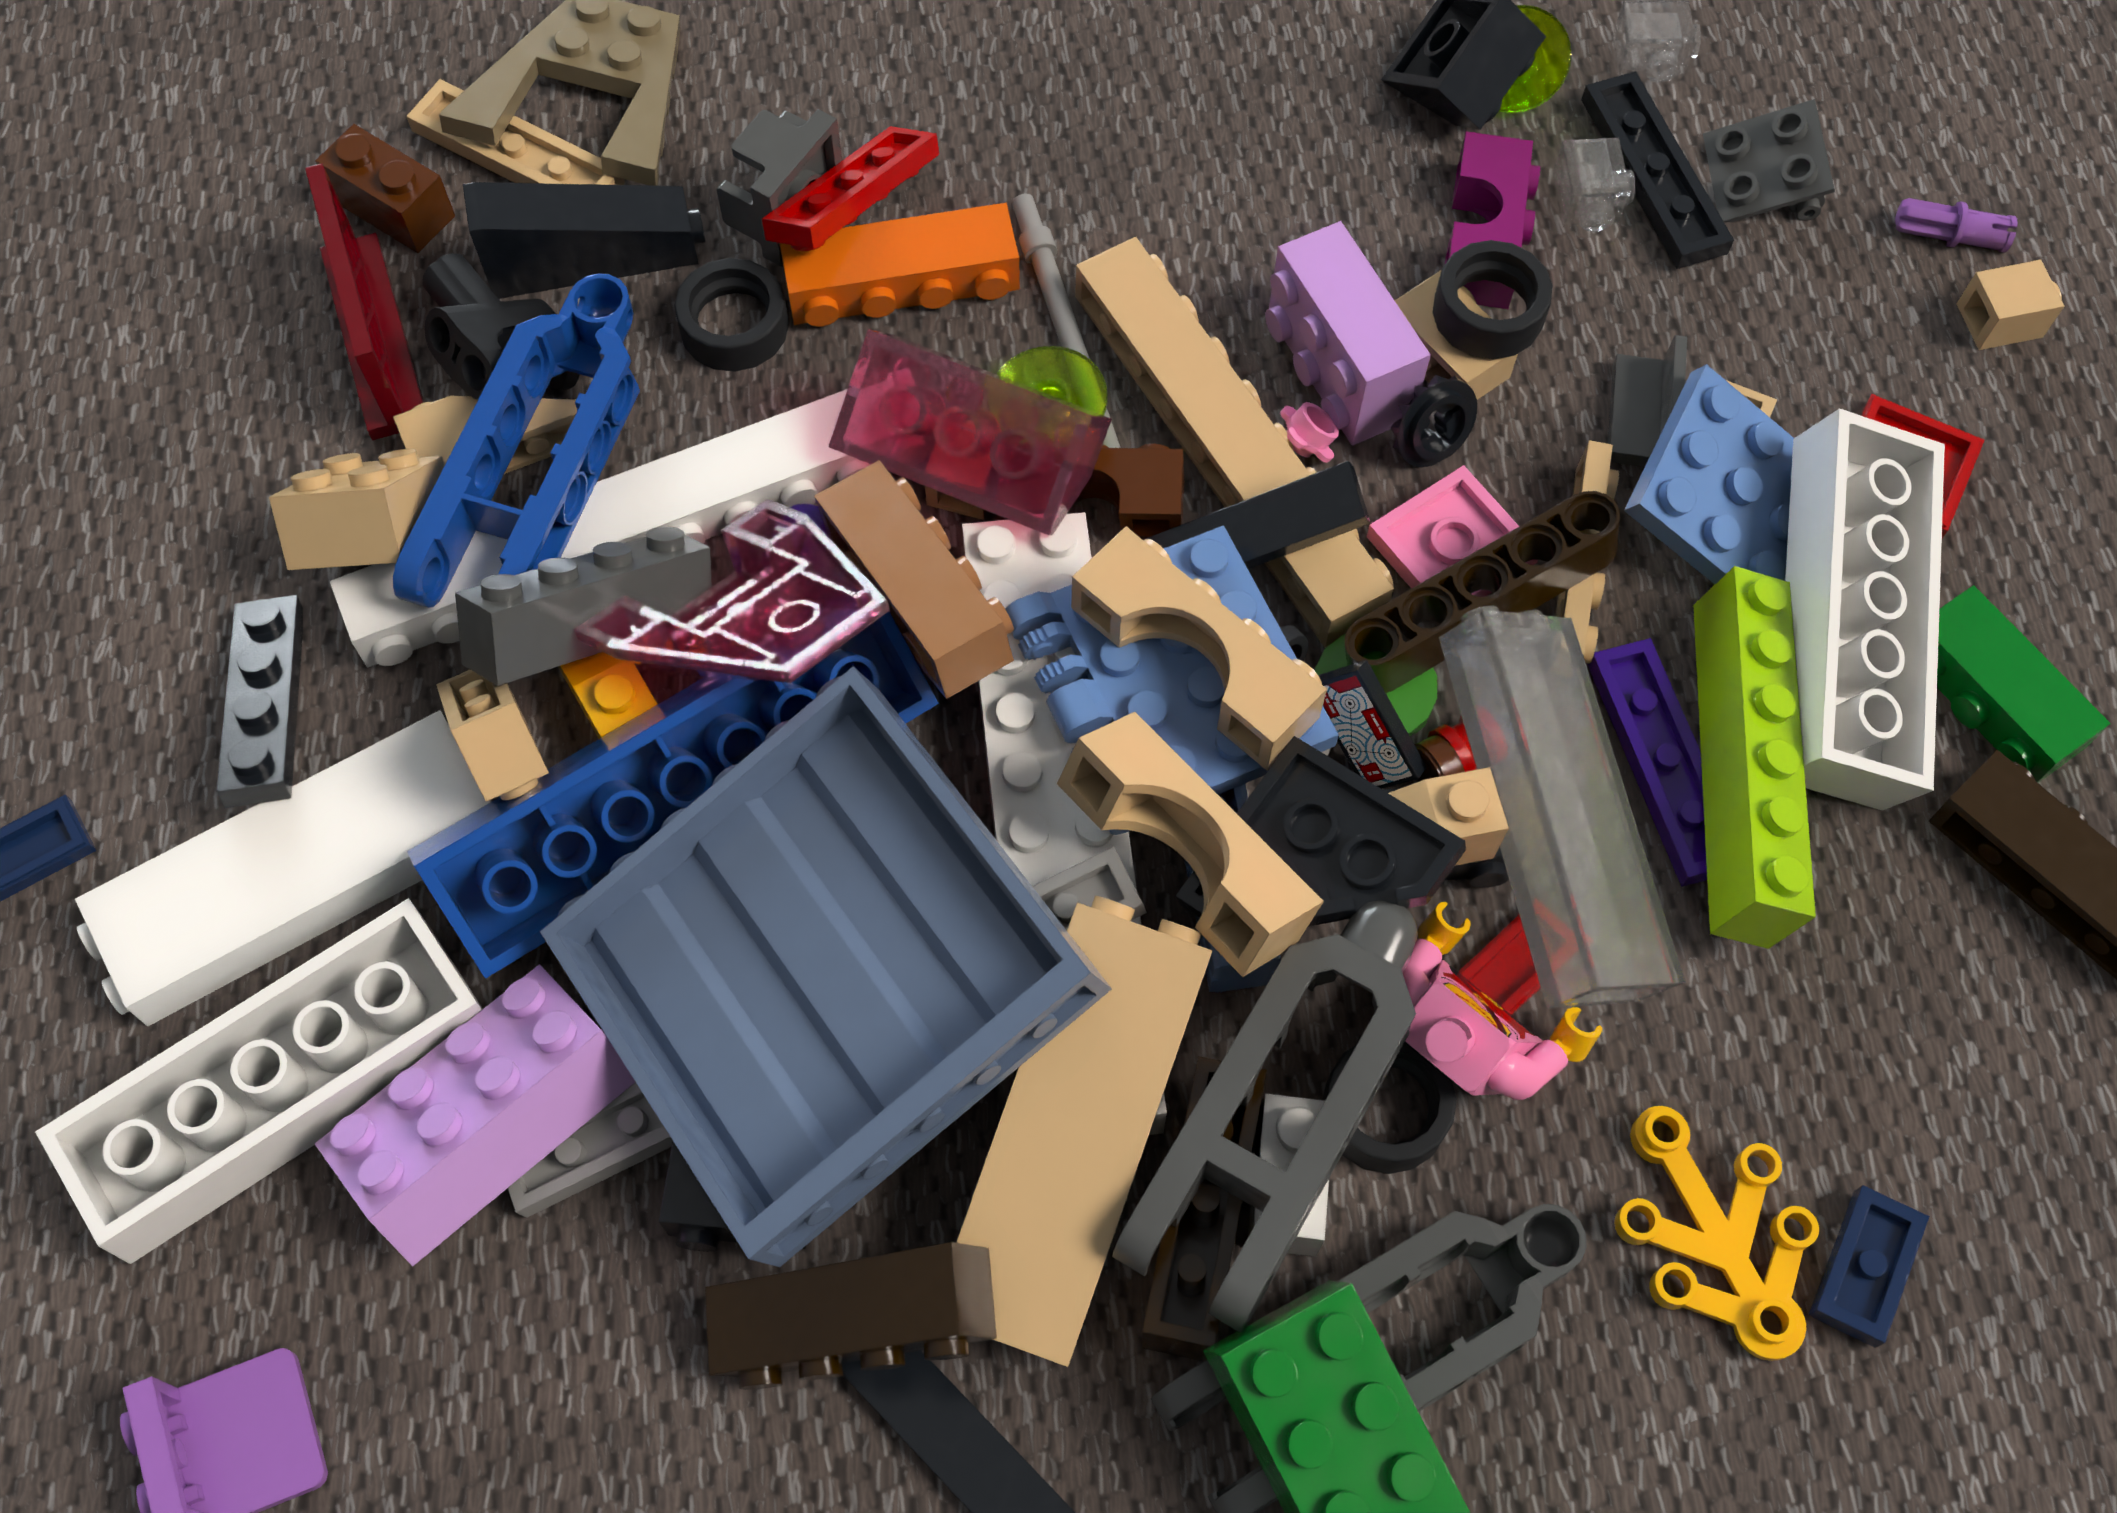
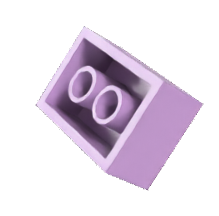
[1265,221,1431,446]

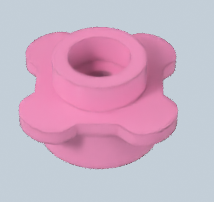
[1280,402,1339,463]

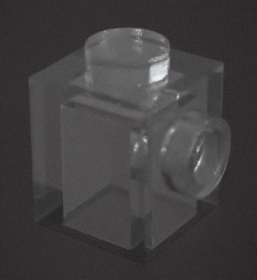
[1612,0,1701,82]
[1552,138,1635,232]

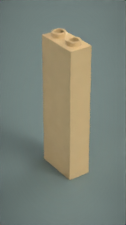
[956,895,1213,1367]

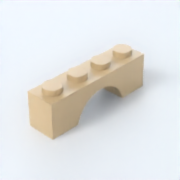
[1071,527,1327,771]
[1057,712,1324,977]

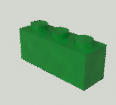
[1937,585,2111,783]

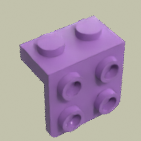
[120,1348,328,1513]

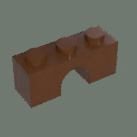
[996,442,1184,540]

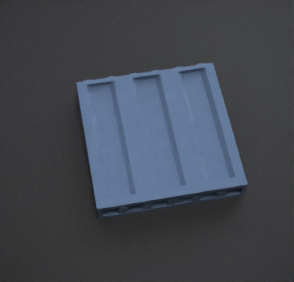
[540,667,1112,1267]

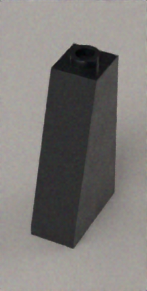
[463,182,706,299]

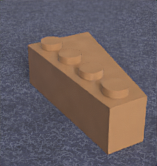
[814,460,1014,699]

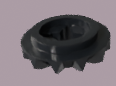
[1390,375,1477,467]

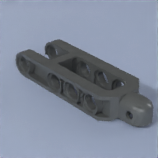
[1112,900,1418,1333]
[1151,1204,1587,1513]

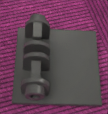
[1703,99,1835,222]

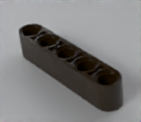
[1345,491,1620,693]

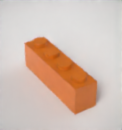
[780,202,1020,327]

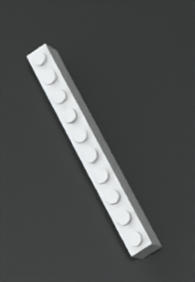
[330,367,937,668]

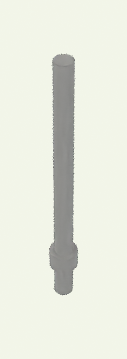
[1012,194,1121,448]

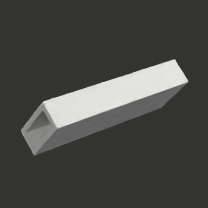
[75,710,492,1026]

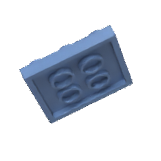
[1624,364,1794,584]

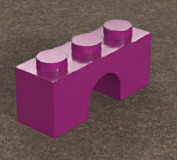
[1444,131,1540,309]

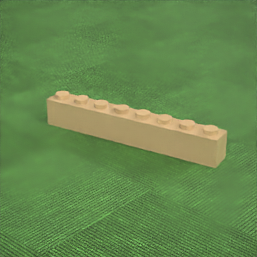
[1075,237,1394,648]

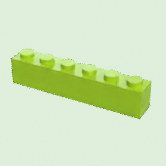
[1693,566,1816,949]

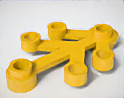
[1614,1106,1819,1361]

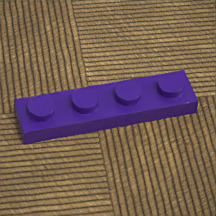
[1587,638,1707,887]

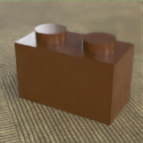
[315,124,455,253]

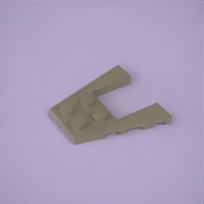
[439,0,681,186]

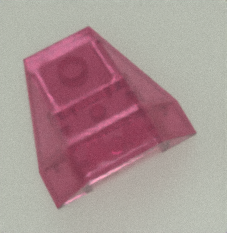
[574,499,890,683]

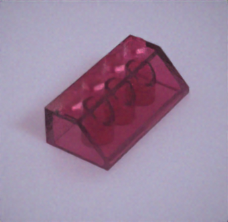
[828,329,1112,535]

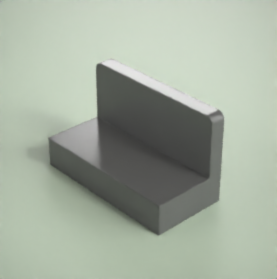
[1607,335,1687,467]

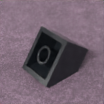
[1381,0,1546,130]

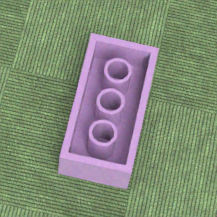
[314,964,635,1266]

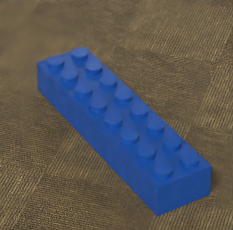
[407,587,939,979]

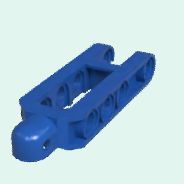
[393,273,640,608]

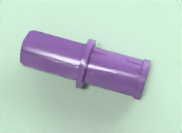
[1895,198,2018,253]

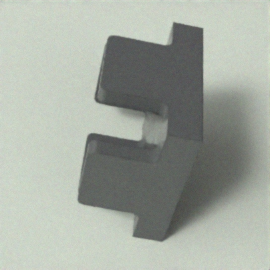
[716,109,842,267]

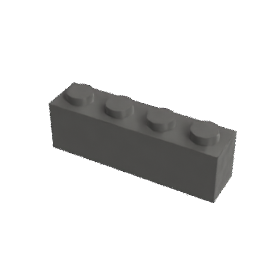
[455,527,713,686]

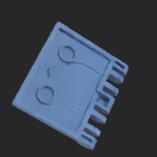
[1005,525,1339,835]

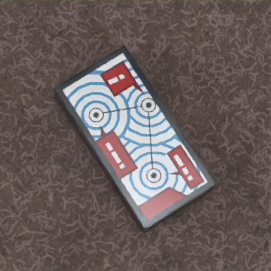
[1318,659,1427,789]

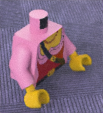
[1403,902,1602,1100]

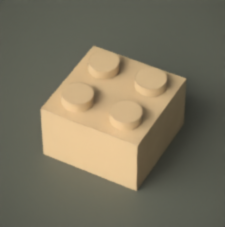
[269,449,445,570]

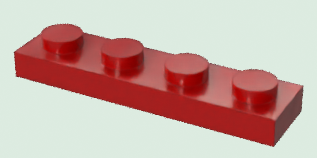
[762,126,939,251]

